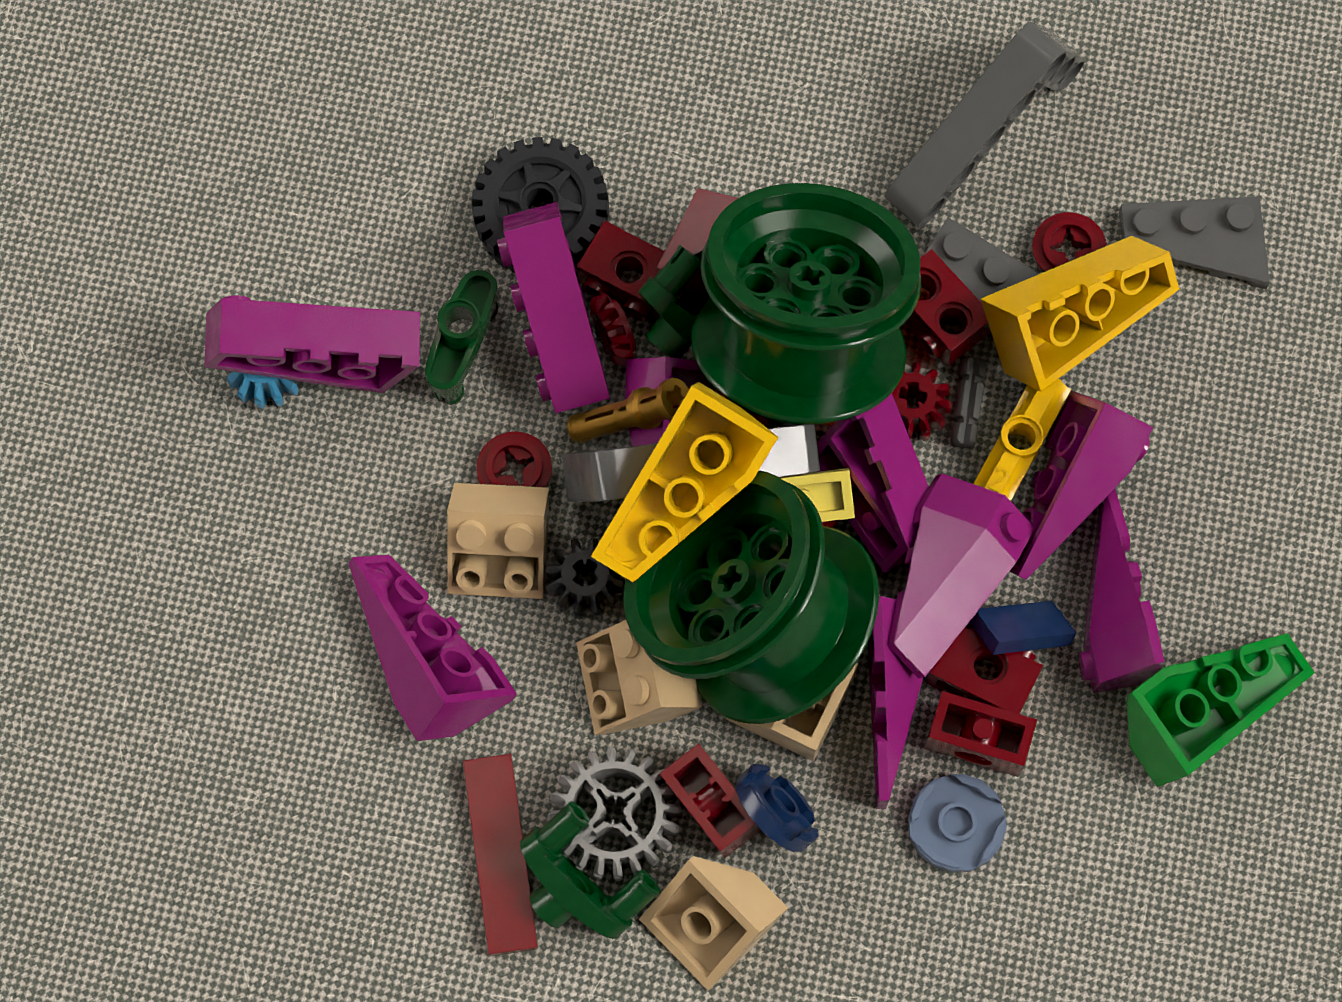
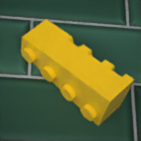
[981,236,1180,392]

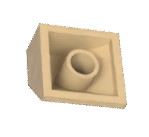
[639,856,788,990]

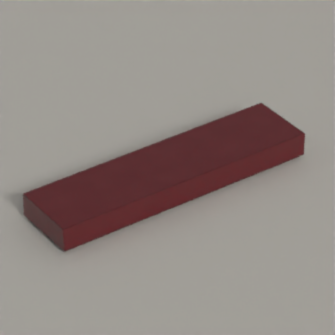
[463,753,539,957]

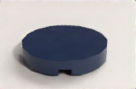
[736,764,819,852]

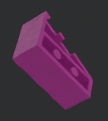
[817,393,929,573]

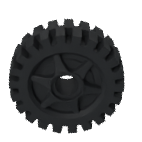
[472,137,609,273]

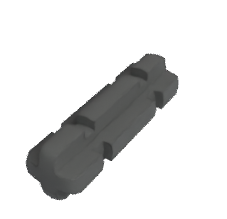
[950,356,986,448]

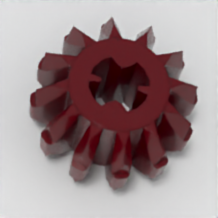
[892,361,952,441]

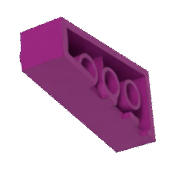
[497,202,610,413]

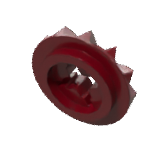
[1031,212,1107,272]
[590,293,636,366]
[476,431,552,488]

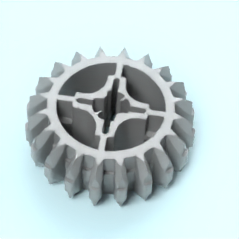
[548,747,681,881]

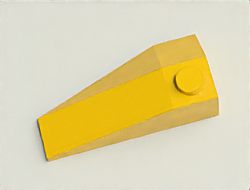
[591,382,779,582]

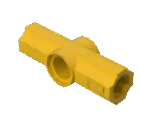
[973,379,1071,501]

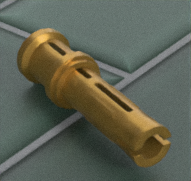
[567,378,689,443]

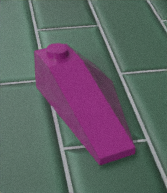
[1010,390,1154,580]
[348,554,517,741]

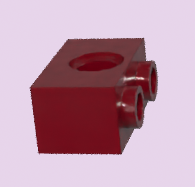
[577,220,665,322]
[926,623,1044,714]
[924,691,1037,777]

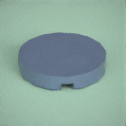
[908,774,1007,873]

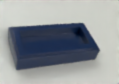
[969,601,1076,655]

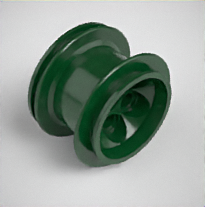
[691,183,921,425]
[624,470,879,724]

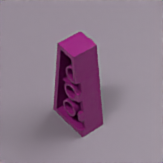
[204,295,420,393]

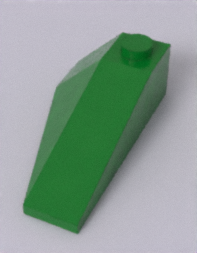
[1127,633,1315,787]

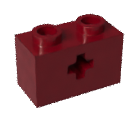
[659,743,761,858]

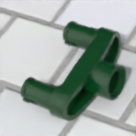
[638,245,701,359]
[425,270,499,405]
[520,801,660,939]

